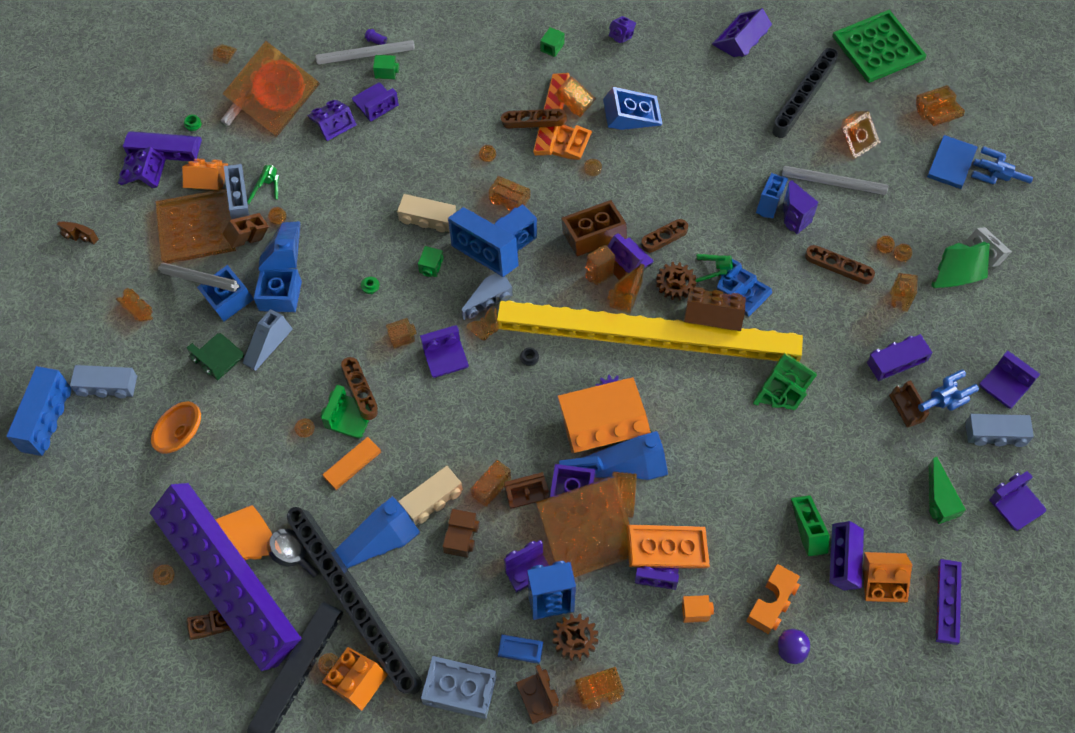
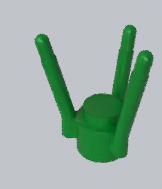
[247,165,279,204]
[696,254,732,282]

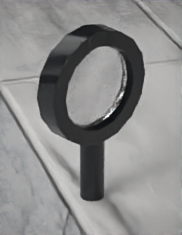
[267,529,319,578]

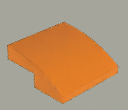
[552,125,592,160]

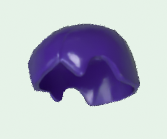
[778,629,810,664]

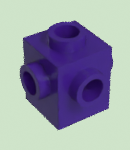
[608,16,636,43]

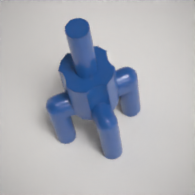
[971,146,1033,184]
[918,369,979,412]

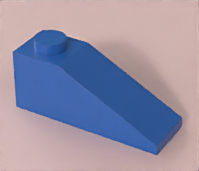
[756,173,788,218]

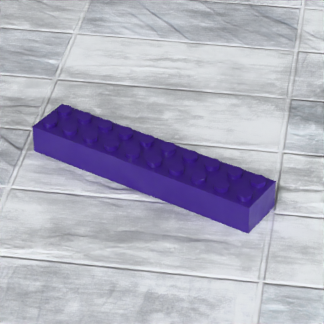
[149,483,302,671]

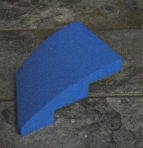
[717,259,772,317]

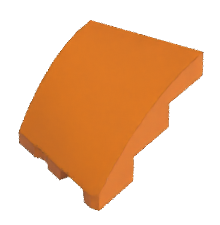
[215,505,282,560]

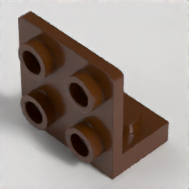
[516,664,559,724]

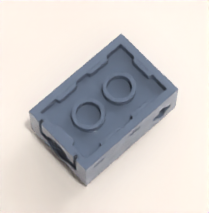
[421,656,497,719]

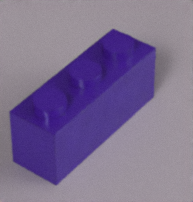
[867,334,933,381]
[829,521,864,590]

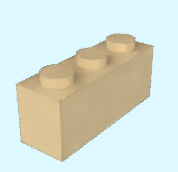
[397,194,456,232]
[399,466,463,525]

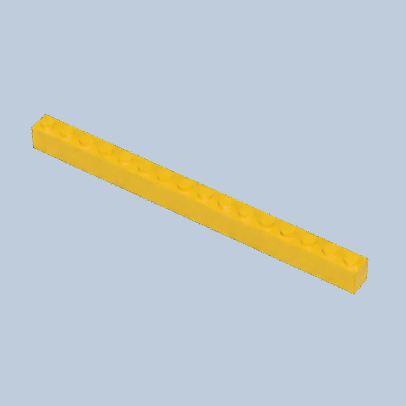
[497,301,803,362]

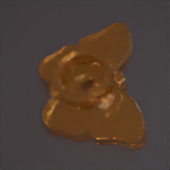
[467,306,499,341]

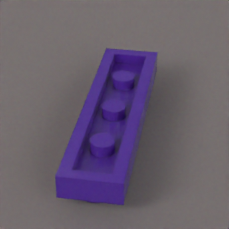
[936,559,962,645]

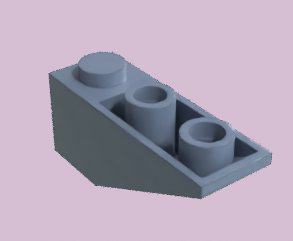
[462,273,513,320]
[243,309,293,371]

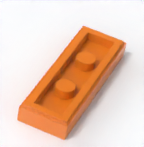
[322,437,381,490]

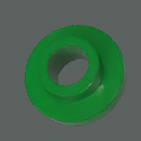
[184,114,202,131]
[361,277,380,294]

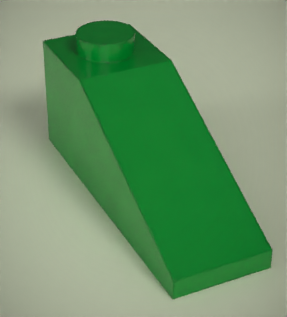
[928,457,966,524]
[791,495,830,556]

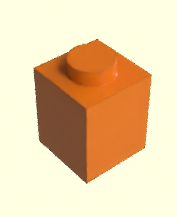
[681,595,714,623]

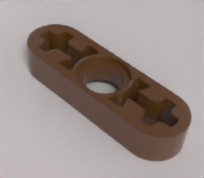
[641,219,688,253]

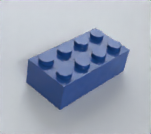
[448,207,519,277]
[6,366,71,456]
[527,561,576,620]

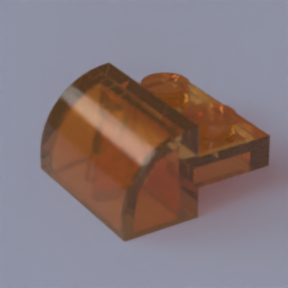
[916,85,965,126]

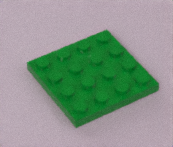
[832,10,927,83]

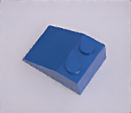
[603,87,662,130]

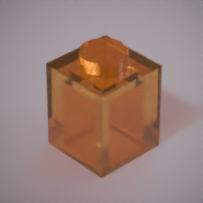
[386,318,417,349]

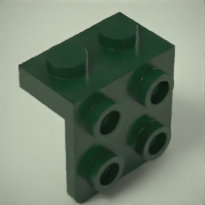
[187,333,244,381]

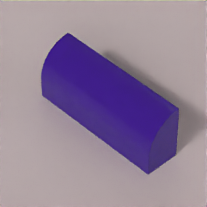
[123,131,202,161]

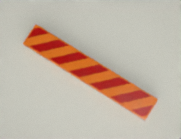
[533,73,570,156]

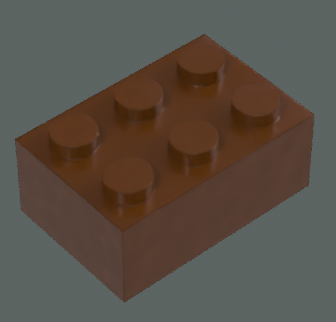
[561,200,627,257]
[684,287,746,331]

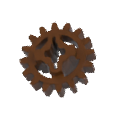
[656,262,696,300]
[553,614,598,661]

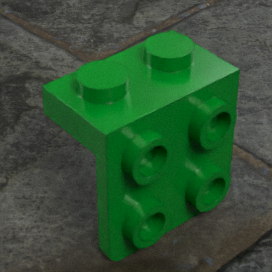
[320,385,372,439]

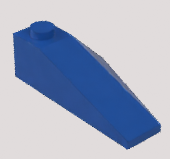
[258,221,300,271]
[583,431,668,480]
[335,496,420,568]

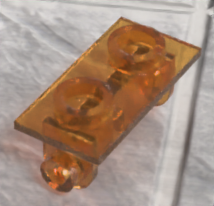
[116,288,154,322]

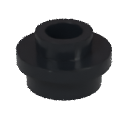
[520,347,539,366]

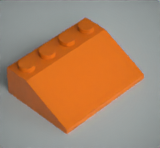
[558,377,651,453]

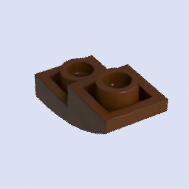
[57,222,99,244]
[186,610,232,640]

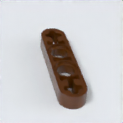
[501,109,567,128]
[805,245,875,284]
[341,357,378,420]

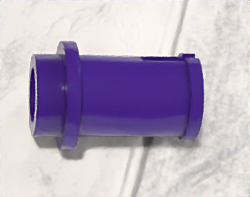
[365,29,387,45]

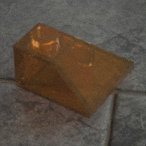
[841,111,880,159]
[607,264,645,314]

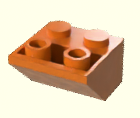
[182,159,228,190]
[863,552,912,602]
[322,647,388,711]

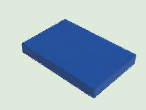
[927,135,977,189]

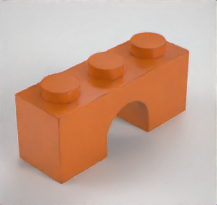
[746,564,800,634]

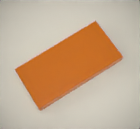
[626,525,710,569]

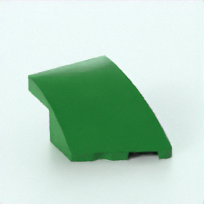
[931,242,990,288]
[753,352,817,410]

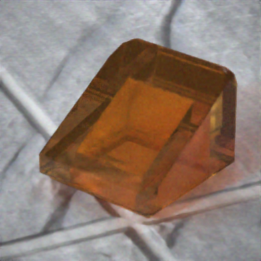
[213,44,237,64]

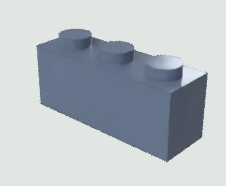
[224,164,249,220]
[70,365,137,398]
[965,414,1034,447]

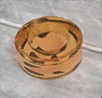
[584,159,602,176]

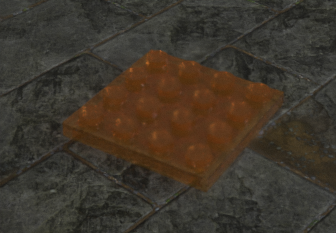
[223,41,320,137]
[155,188,236,264]
[536,476,630,577]

